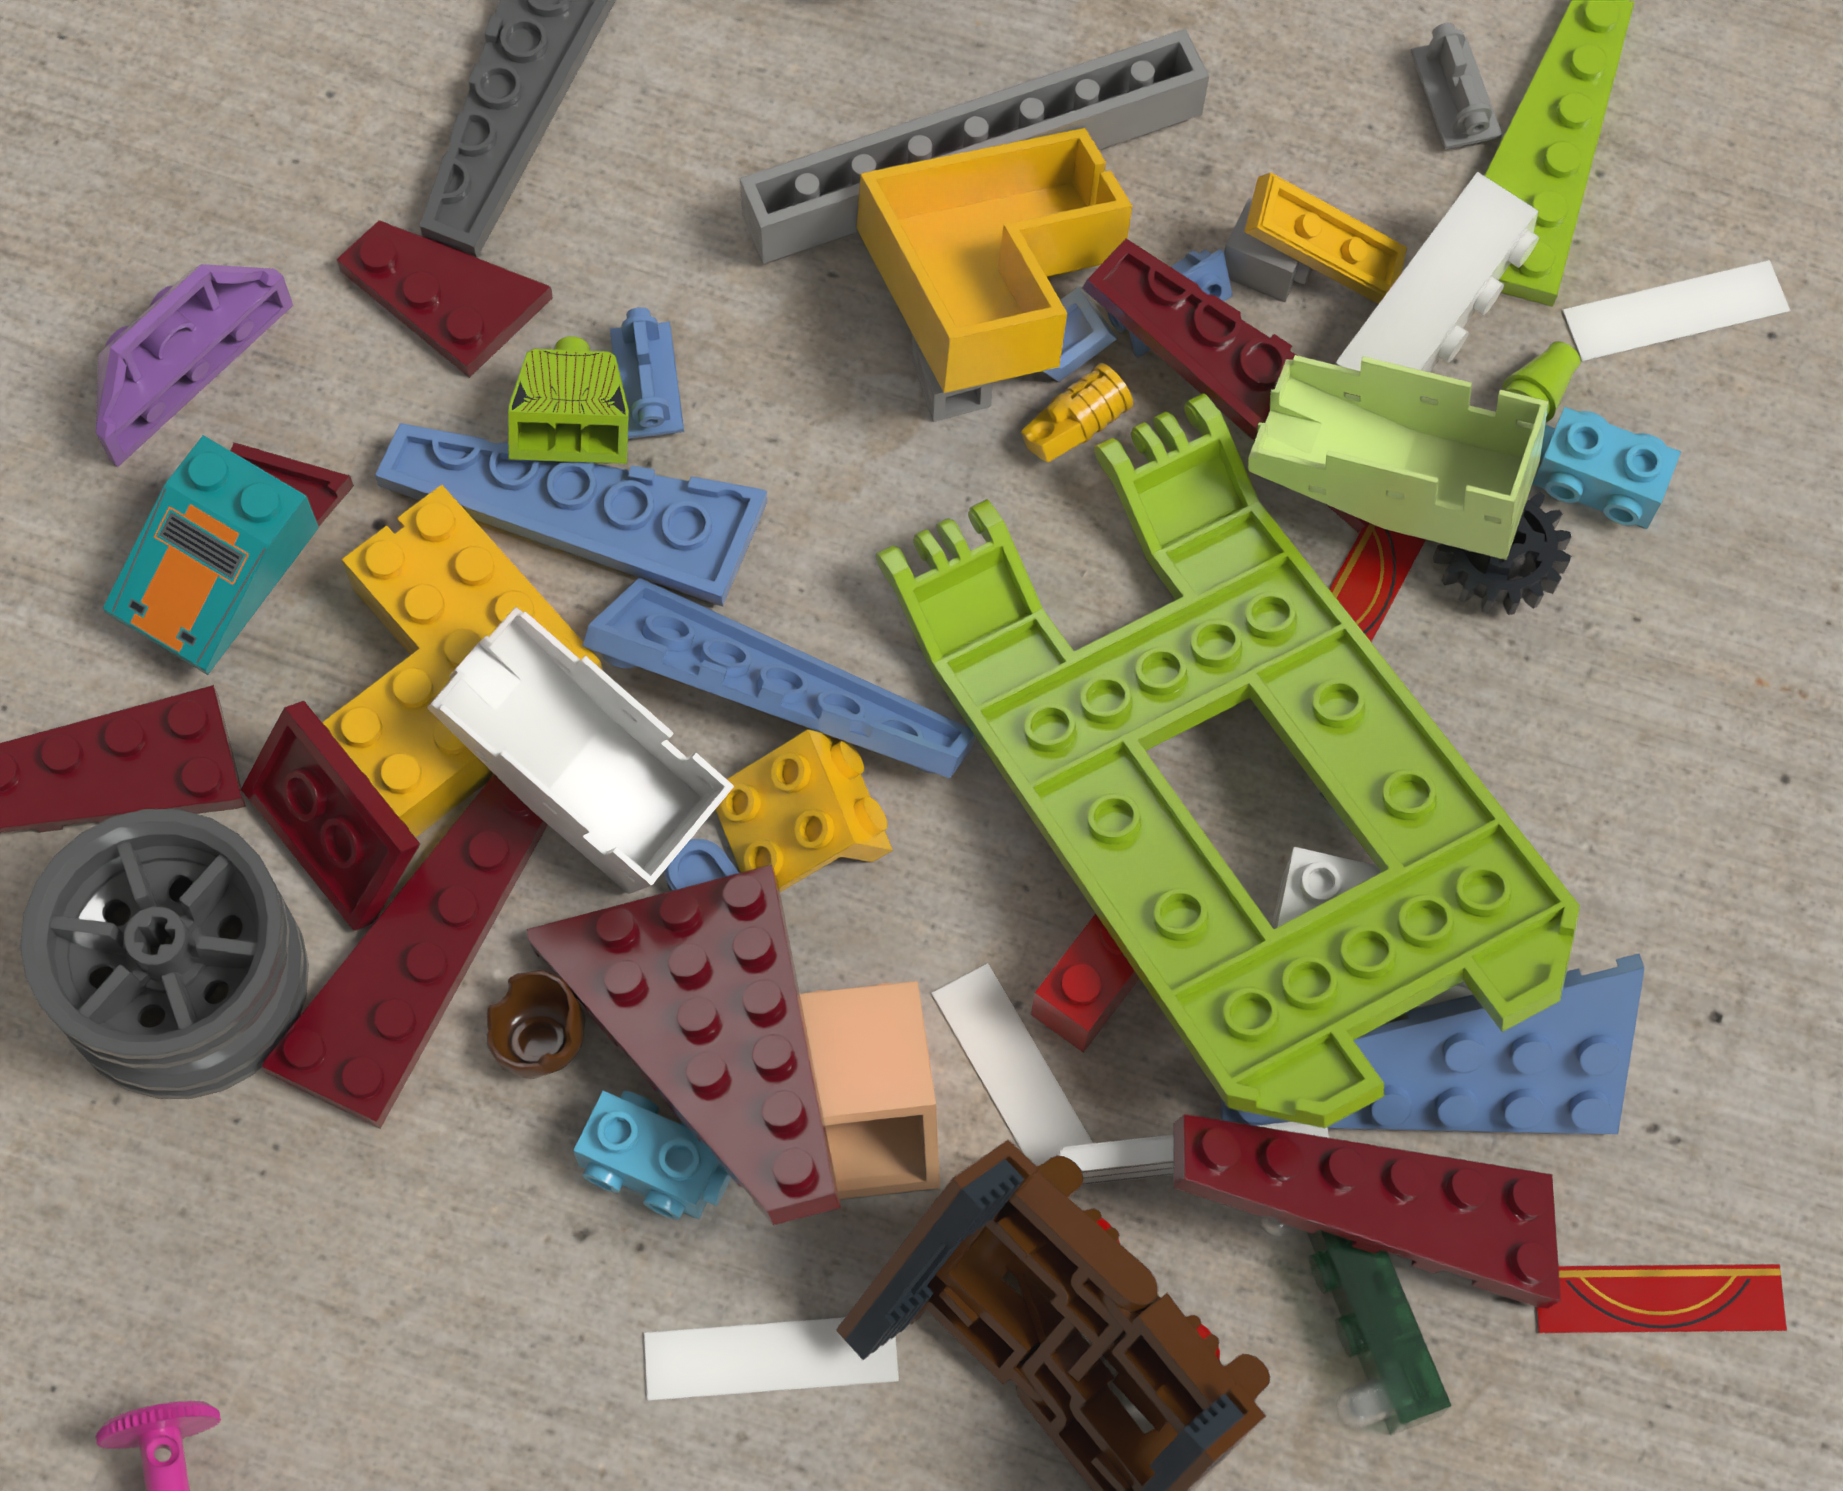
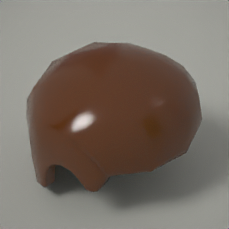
[487,970,585,1079]

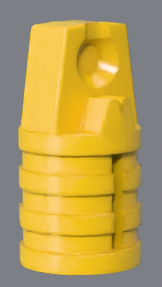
[1021,363,1133,463]

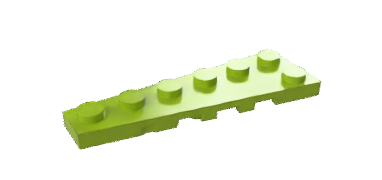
[1485,0,1635,307]

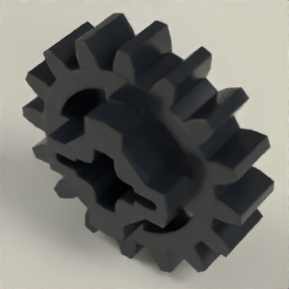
[1433,492,1571,615]

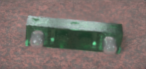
[1258,1216,1452,1436]

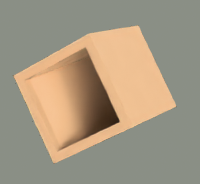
[800,981,940,1199]

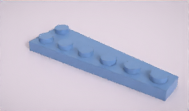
[375,423,768,607]
[583,577,975,779]

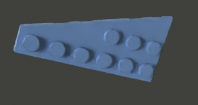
[1220,953,1645,1134]

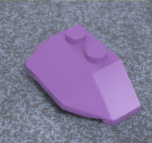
[96,264,293,467]

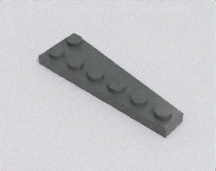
[420,0,616,258]

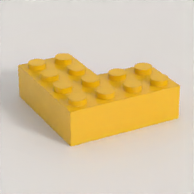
[856,128,1133,393]
[322,485,602,837]

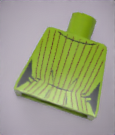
[508,336,629,464]

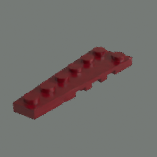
[1082,238,1368,533]
[0,685,246,833]
[262,774,548,1129]
[1173,1114,1561,1309]

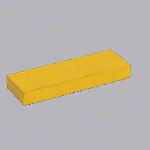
[1244,172,1408,304]

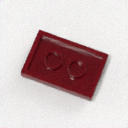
[241,701,420,931]

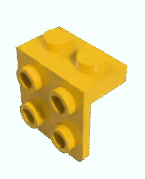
[715,729,893,892]

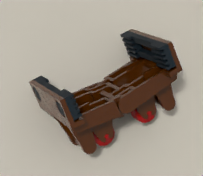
[836,1140,1270,1491]

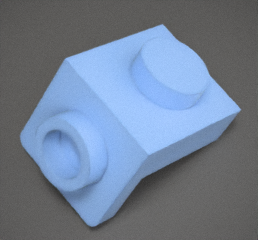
[1034,286,1117,382]

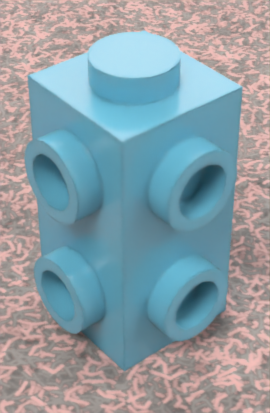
[1532,407,1681,529]
[573,1091,731,1220]

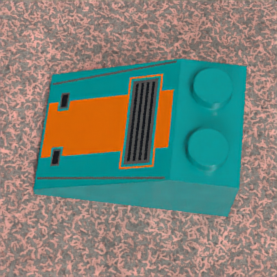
[102,435,319,675]

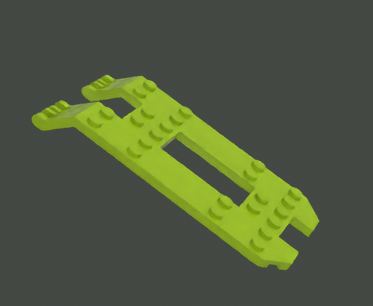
[875,393,1580,1129]

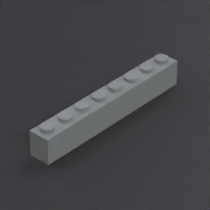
[740,28,1209,264]

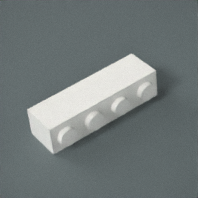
[1335,172,1539,397]

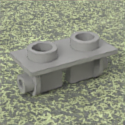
[1411,23,1502,150]

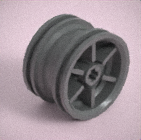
[20,809,309,1099]

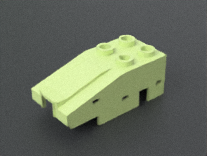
[1248,355,1549,560]

